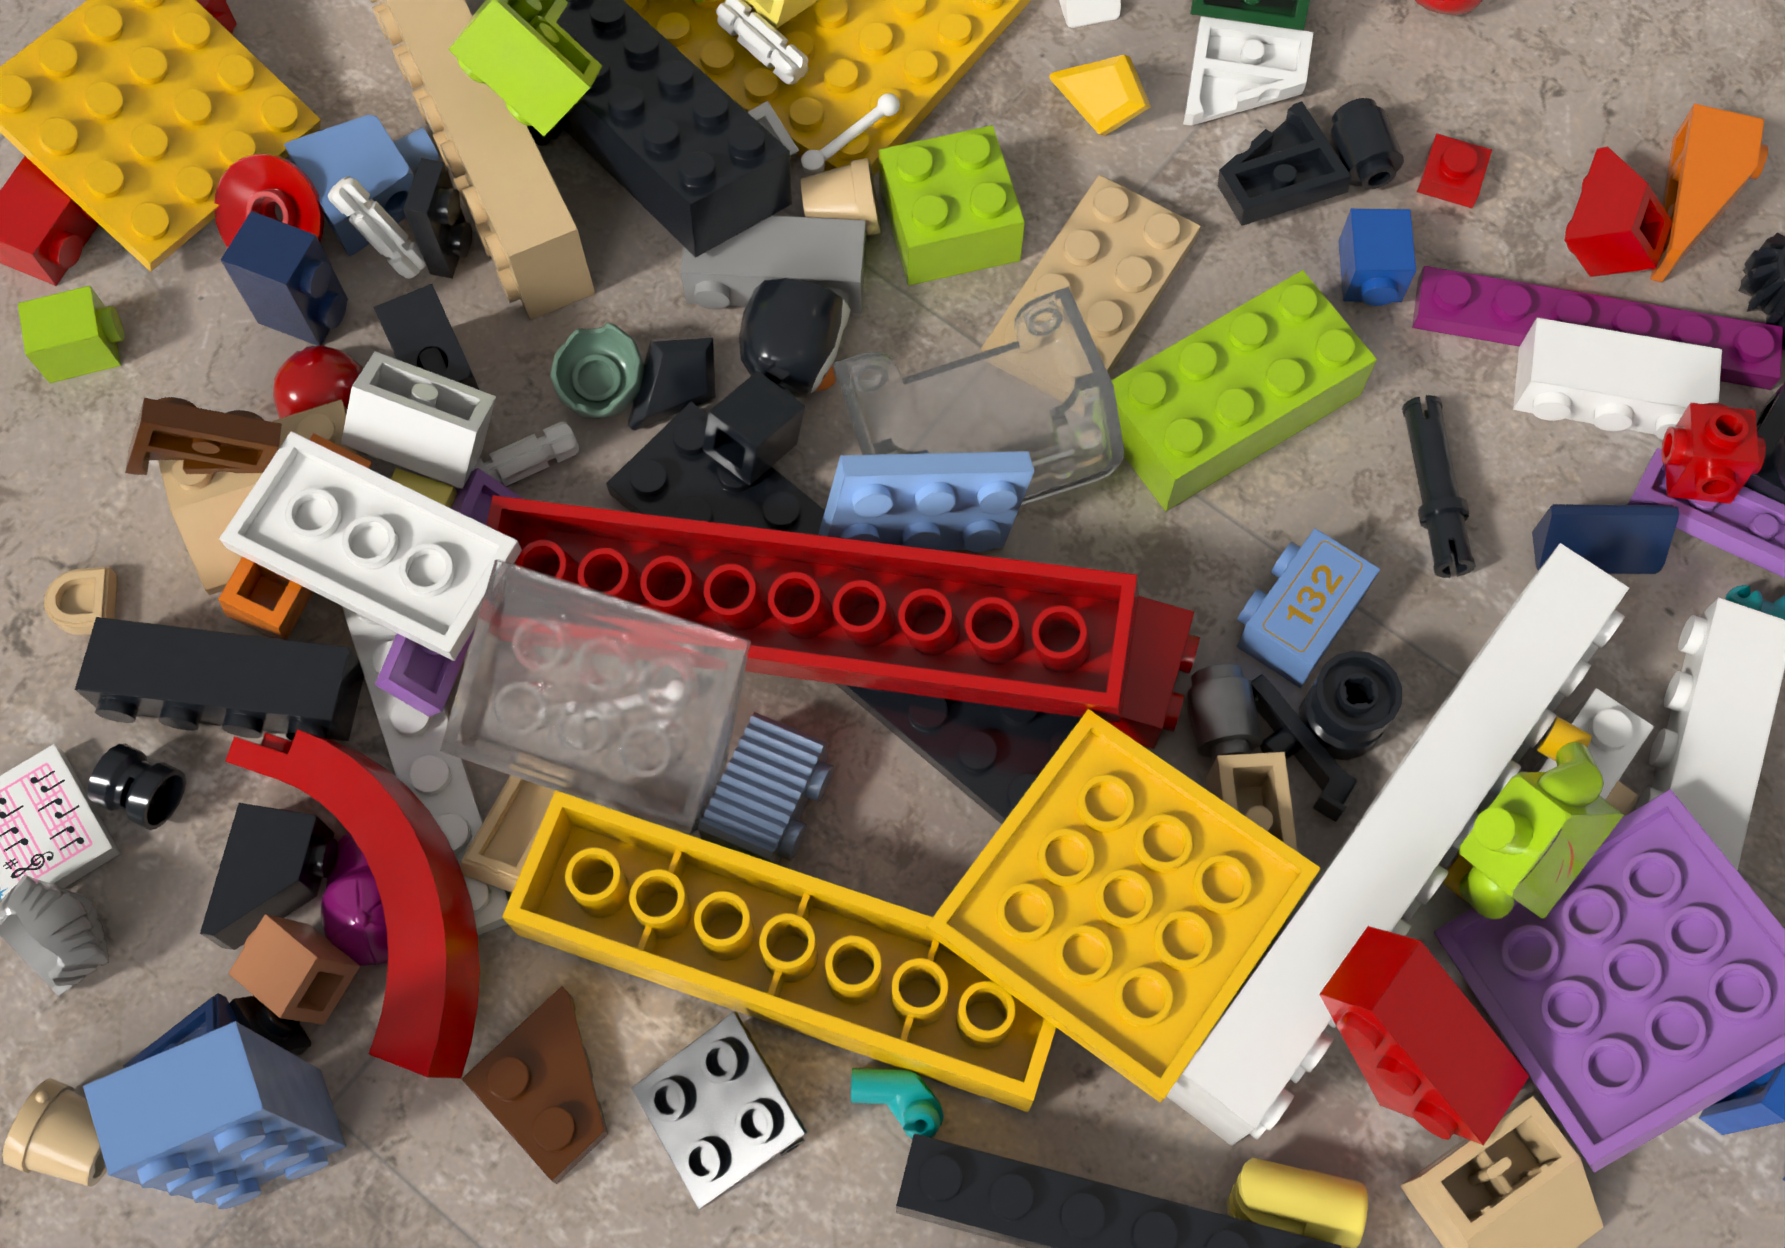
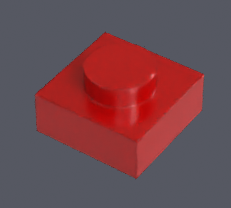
[1417,133,1492,209]

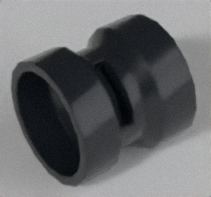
[87,743,186,830]

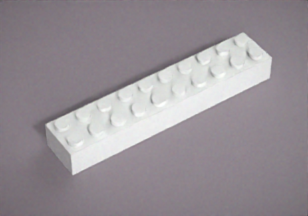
[1166,543,1629,1146]

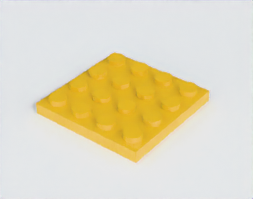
[0,0,321,272]
[926,709,1321,1103]

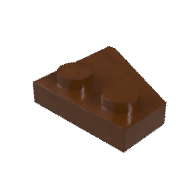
[125,397,282,475]
[462,986,608,1184]

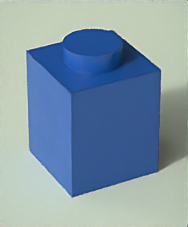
[1338,208,1416,306]

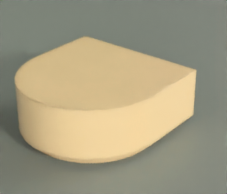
[44,567,118,635]

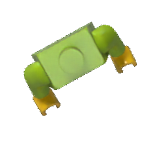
[1442,716,1624,919]

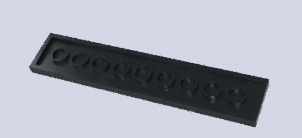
[606,401,1081,824]

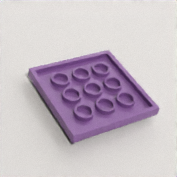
[1434,789,1785,1173]

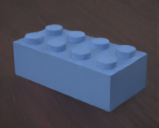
[83,1021,346,1209]

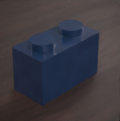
[221,211,348,346]

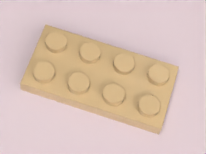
[980,175,1201,415]

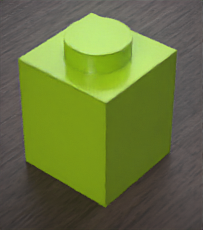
[17,285,125,383]

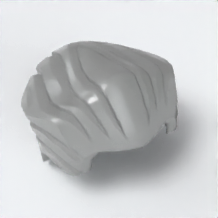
[0,875,109,996]

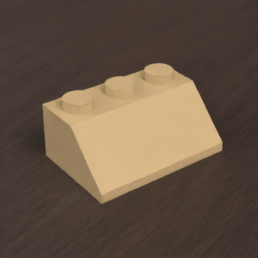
[158,400,371,595]

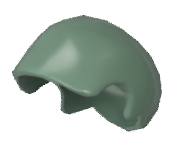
[550,323,644,419]

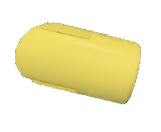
[1226,1158,1368,1248]

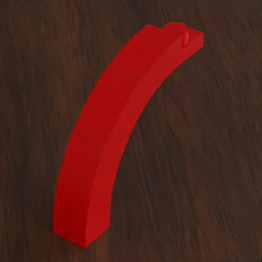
[225,729,480,1079]

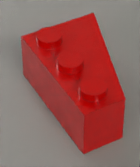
[1319,926,1529,1146]

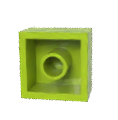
[879,125,1025,286]

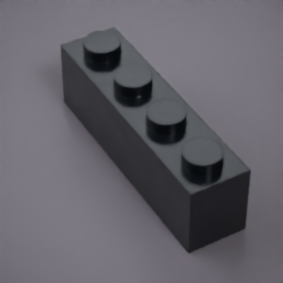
[75,617,364,741]

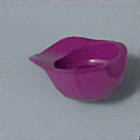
[321,832,388,967]

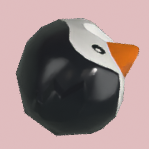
[739,278,851,398]

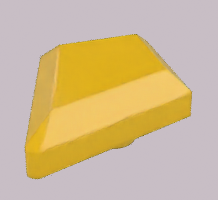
[1049,55,1151,136]

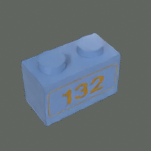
[1236,528,1380,688]

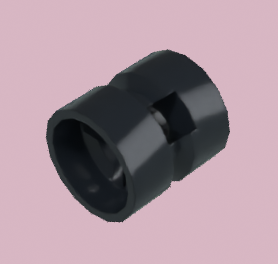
[1299,651,1402,760]

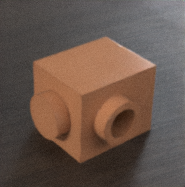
[228,914,360,1025]

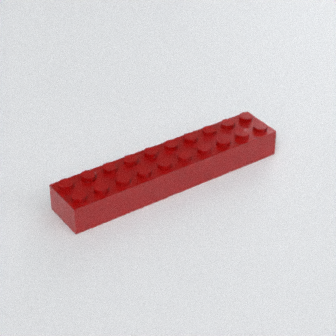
[476,495,1139,723]

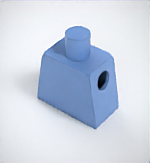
[284,115,439,257]

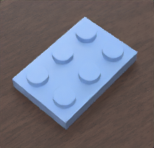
[818,451,1034,552]

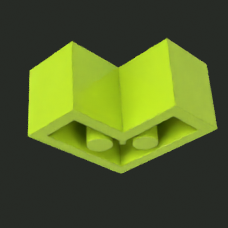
[448,0,602,136]

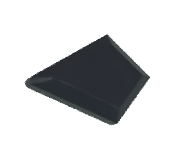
[628,335,716,430]

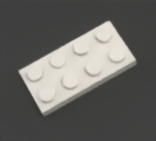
[219,431,522,661]

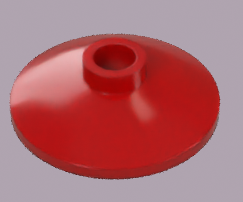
[214,154,324,248]

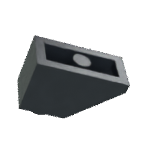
[200,803,337,950]

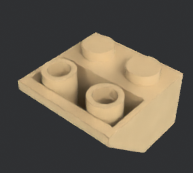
[1400,1096,1604,1248]

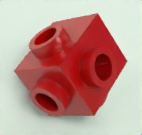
[1661,403,1766,504]

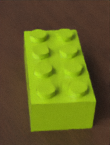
[1096,270,1377,512]

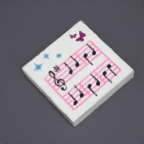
[0,744,121,900]

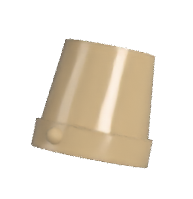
[800,158,882,236]
[2,1078,107,1187]

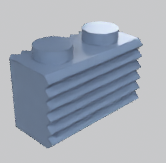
[698,712,834,865]

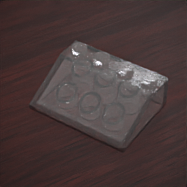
[440,559,751,835]

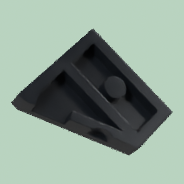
[1217,101,1351,226]

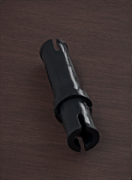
[1402,395,1476,578]

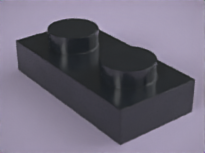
[403,158,472,279]

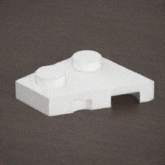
[1183,16,1314,126]

